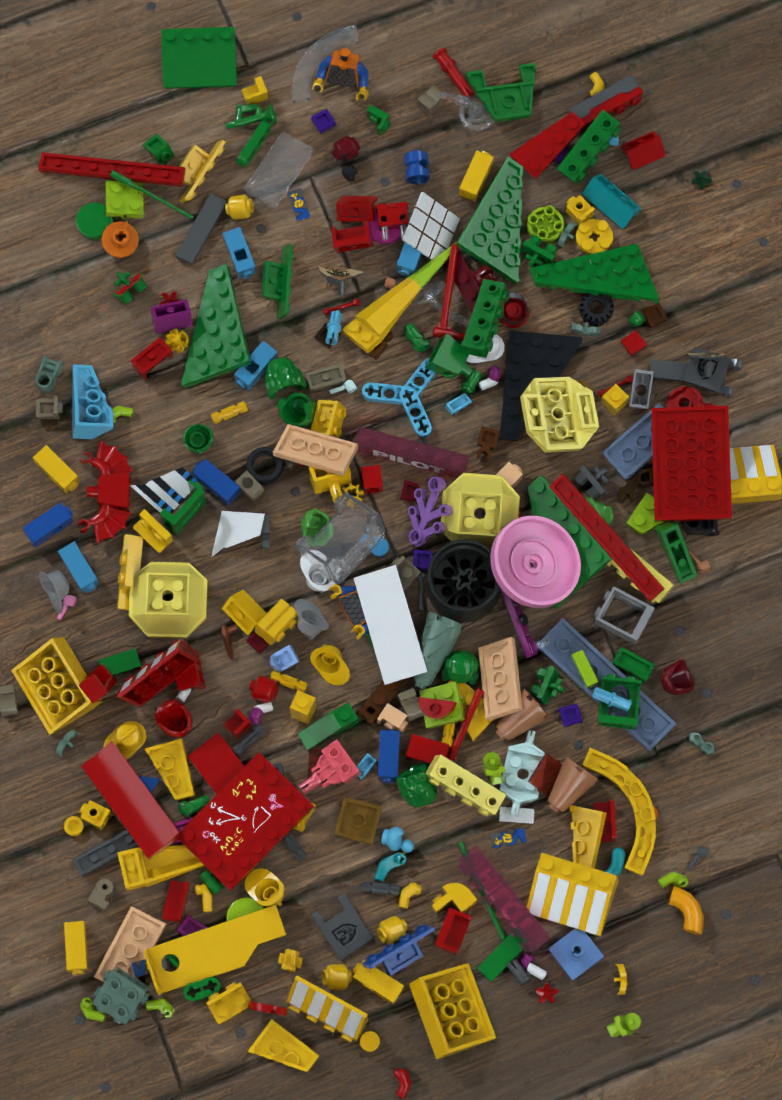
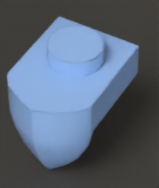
[270,645,300,672]

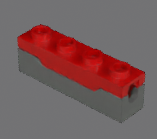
[568,75,643,134]

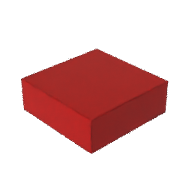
[620,330,647,357]

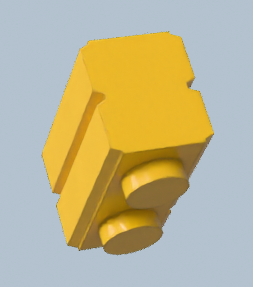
[254,599,298,645]

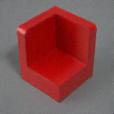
[361,465,383,494]
[223,708,251,739]

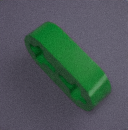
[183,977,221,1002]

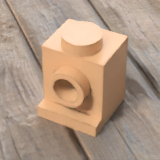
[377,703,408,732]

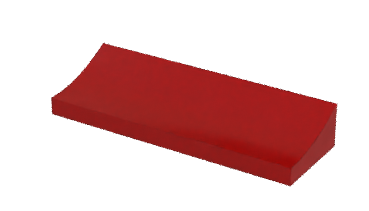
[81,740,181,860]

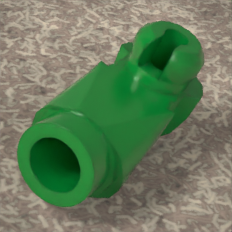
[404,324,430,352]
[178,794,210,818]

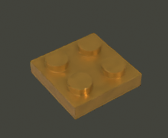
[334,797,382,845]

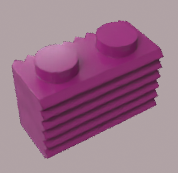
[151,299,192,334]

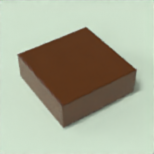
[642,303,668,328]

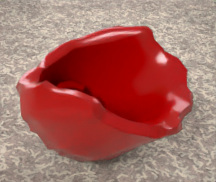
[154,699,193,738]

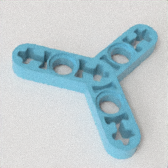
[362,358,437,439]

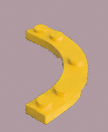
[582,748,656,876]

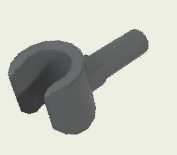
[687,846,709,870]

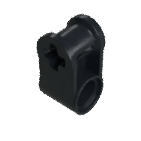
[682,520,720,536]

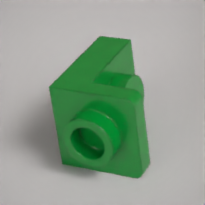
[367,104,391,136]
[142,133,174,165]

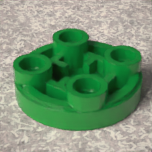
[76,202,114,241]

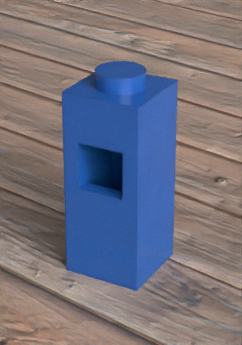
[193,459,241,506]
[23,502,73,548]
[378,730,400,783]

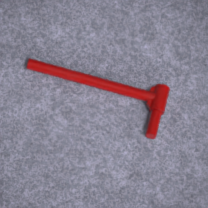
[432,244,465,341]

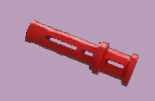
[432,47,475,100]

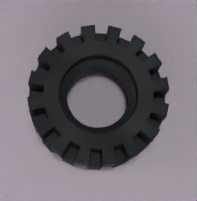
[579,293,614,326]

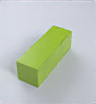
[571,649,598,689]

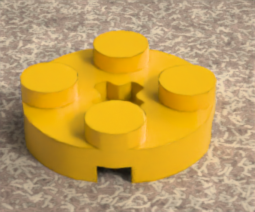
[575,219,613,255]

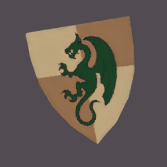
[319,266,364,296]
[687,352,726,377]

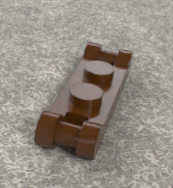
[356,677,411,726]

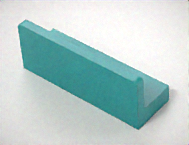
[582,173,642,229]

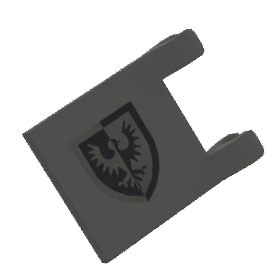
[683,347,743,398]
[312,894,373,960]

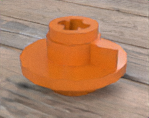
[101,221,139,258]

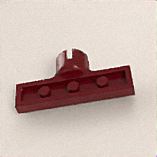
[445,251,497,314]

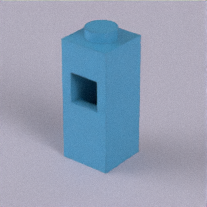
[223,227,256,279]
[396,242,422,277]
[234,341,278,391]
[58,541,99,593]

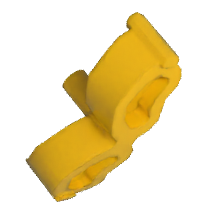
[614,964,627,995]

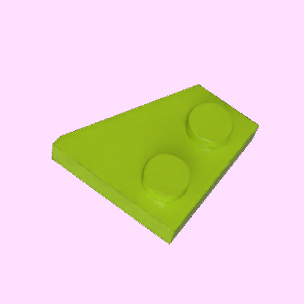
[626,493,665,535]

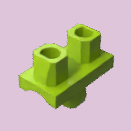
[482,752,506,785]
[607,1013,641,1037]

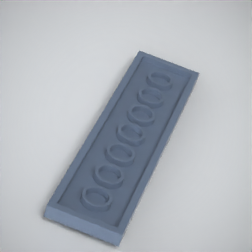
[537,618,676,752]

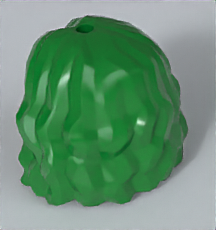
[265,357,307,400]
[396,763,438,808]

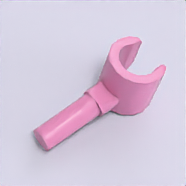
[57,595,77,620]

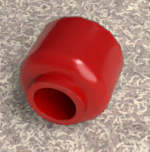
[249,675,279,703]

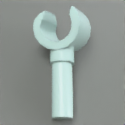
[329,380,357,394]

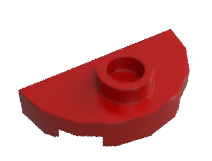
[418,697,457,719]

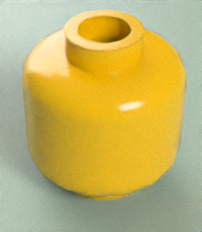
[225,194,254,220]
[377,916,408,945]
[322,964,352,990]

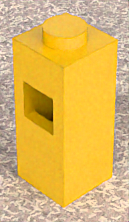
[459,150,494,202]
[32,445,79,494]
[290,690,317,725]
[64,921,89,975]
[352,960,404,1005]

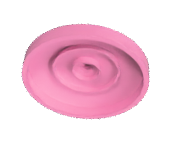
[490,516,581,608]

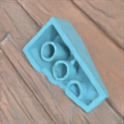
[72,364,113,439]

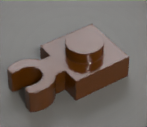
[361,331,393,360]
[477,426,500,462]

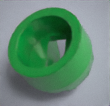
[628,310,644,326]

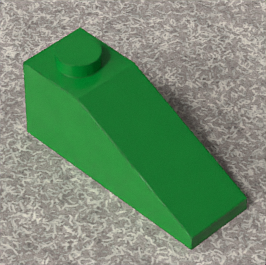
[654,521,698,584]
[298,702,358,751]

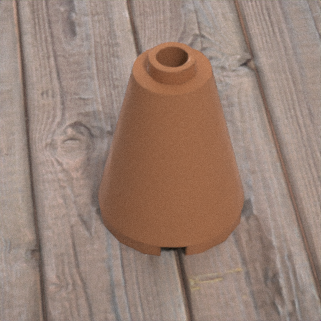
[496,688,550,741]
[547,757,598,813]

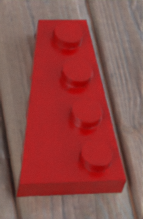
[509,112,586,180]

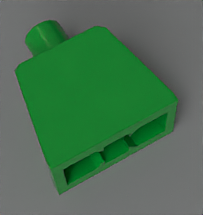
[425,334,473,379]

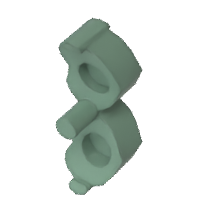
[558,221,579,248]
[571,322,601,336]
[55,729,80,757]
[688,732,715,756]

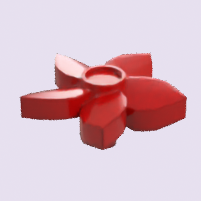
[159,291,179,305]
[535,982,559,1003]

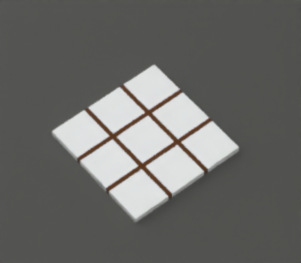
[402,192,460,260]

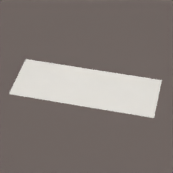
[354,565,427,685]

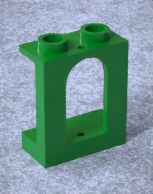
[160,480,207,536]
[597,674,642,730]

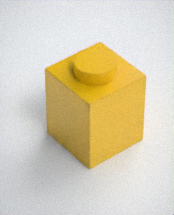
[601,384,629,416]

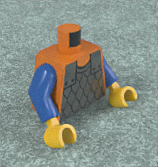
[312,48,369,101]
[328,584,369,640]

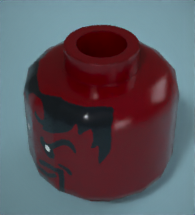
[332,136,360,163]

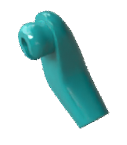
[605,847,625,876]
[374,852,407,882]

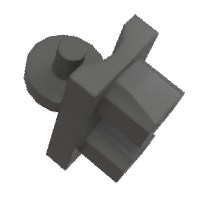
[575,465,609,500]

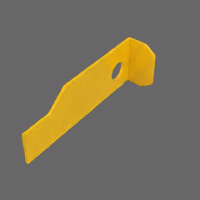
[144,905,286,996]

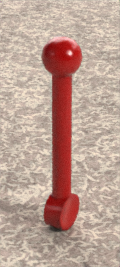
[323,298,360,315]
[598,375,633,397]

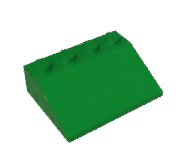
[161,27,237,89]

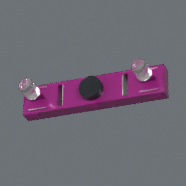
[500,589,549,658]

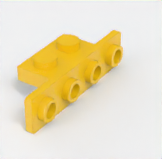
[179,140,226,203]
[117,534,143,611]

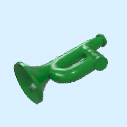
[225,103,277,130]

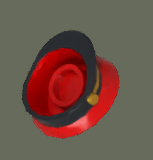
[499,292,529,328]

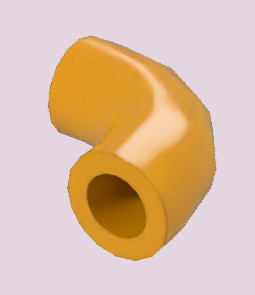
[668,886,704,935]

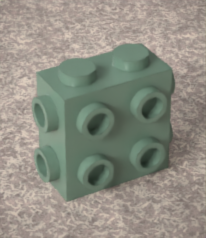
[92,966,150,1025]

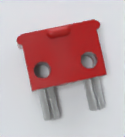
[375,202,409,240]

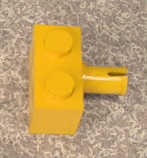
[309,466,352,503]

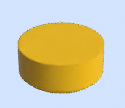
[64,816,84,837]
[360,1031,380,1052]

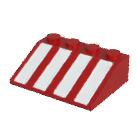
[117,639,200,707]

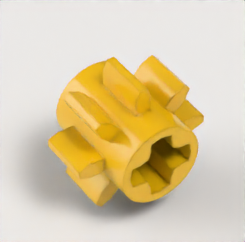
[165,328,189,353]
[342,483,364,508]
[278,949,303,972]

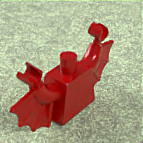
[77,440,133,544]

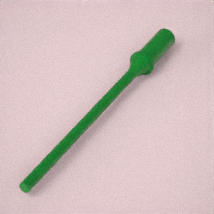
[110,170,194,219]

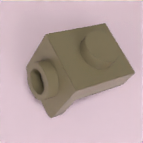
[36,396,63,419]

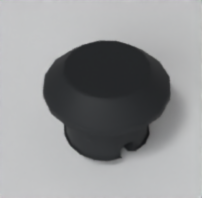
[342,165,358,181]

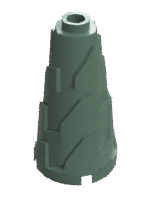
[412,612,464,689]

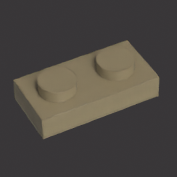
[305,363,347,393]

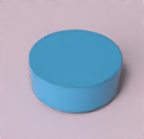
[370,538,389,558]

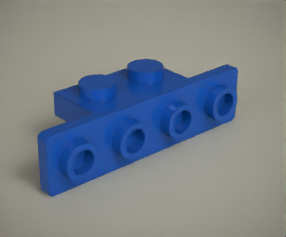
[362,924,435,976]

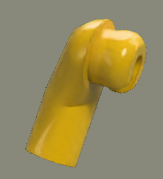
[589,72,605,97]
[399,882,422,909]
[195,884,213,912]

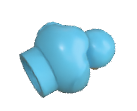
[382,827,414,854]

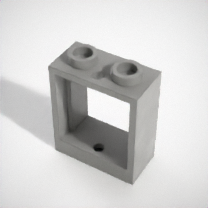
[593,586,655,645]

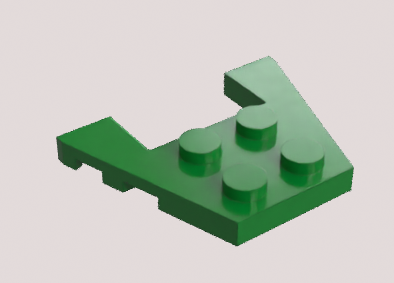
[465,63,536,123]

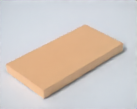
[273,424,358,476]
[478,637,523,721]
[94,906,167,983]

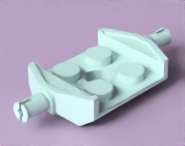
[499,730,547,816]

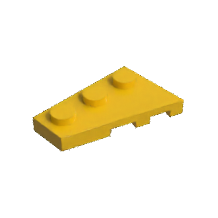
[448,680,494,742]
[145,739,195,801]
[570,805,607,869]
[247,1019,320,1072]

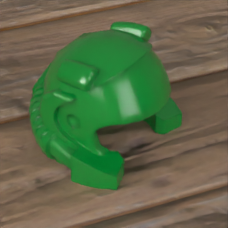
[277,392,316,428]
[442,649,480,686]

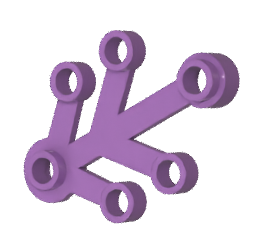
[408,477,452,546]

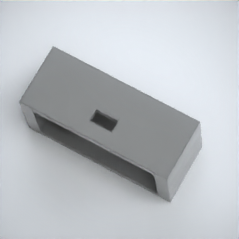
[629,369,654,410]

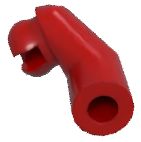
[394,1068,411,1099]

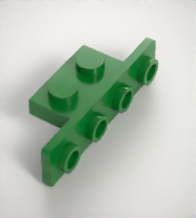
[261,244,294,319]

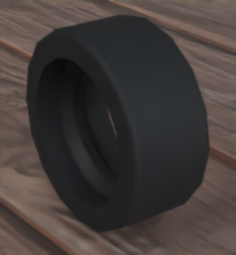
[246,446,283,485]

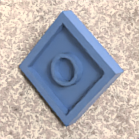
[548,929,604,981]

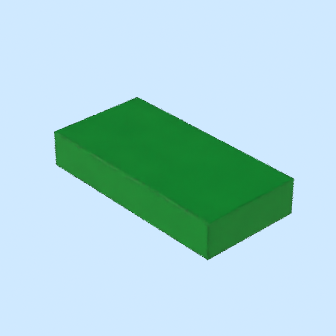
[612,647,655,683]
[99,648,141,677]

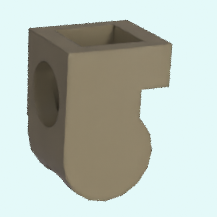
[417,85,446,117]
[235,470,265,502]
[0,685,18,716]
[398,688,424,721]
[88,878,115,912]

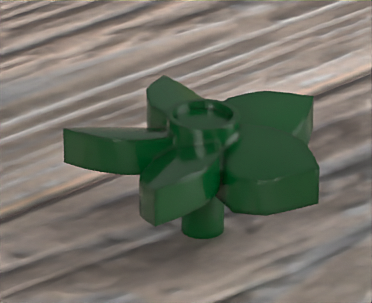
[691,169,713,190]

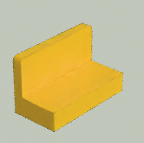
[221,590,267,635]

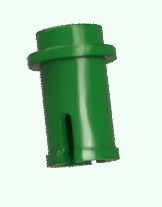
[461,370,482,395]
[200,869,223,895]

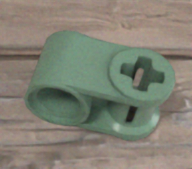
[35,355,64,394]

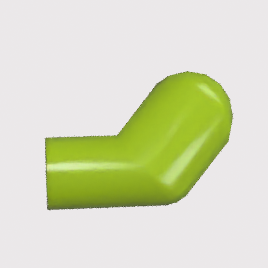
[112,406,133,423]
[658,872,688,889]
[80,997,106,1022]
[146,999,174,1018]

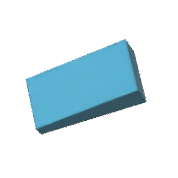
[445,393,472,416]
[357,753,377,779]

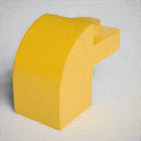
[431,883,477,914]

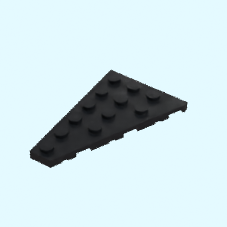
[499,330,583,442]

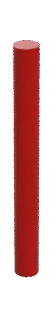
[447,688,484,762]

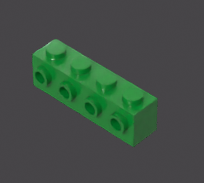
[557,110,622,185]
[462,279,509,358]

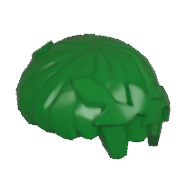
[183,423,214,454]

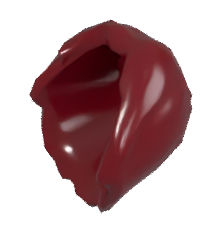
[660,659,695,695]

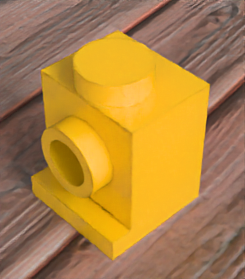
[565,195,595,225]
[79,800,112,831]

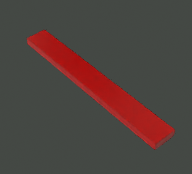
[38,152,186,187]
[549,474,665,602]

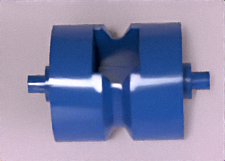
[404,150,430,185]

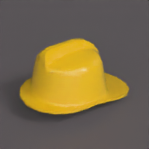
[310,644,350,686]
[103,721,147,760]
[244,868,284,907]

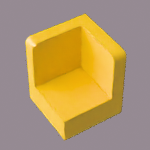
[242,76,268,105]

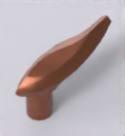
[221,624,238,660]

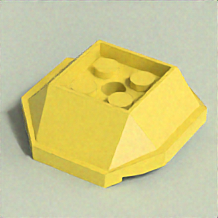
[520,377,599,453]
[441,473,520,549]
[129,562,208,639]

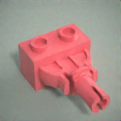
[298,739,362,795]

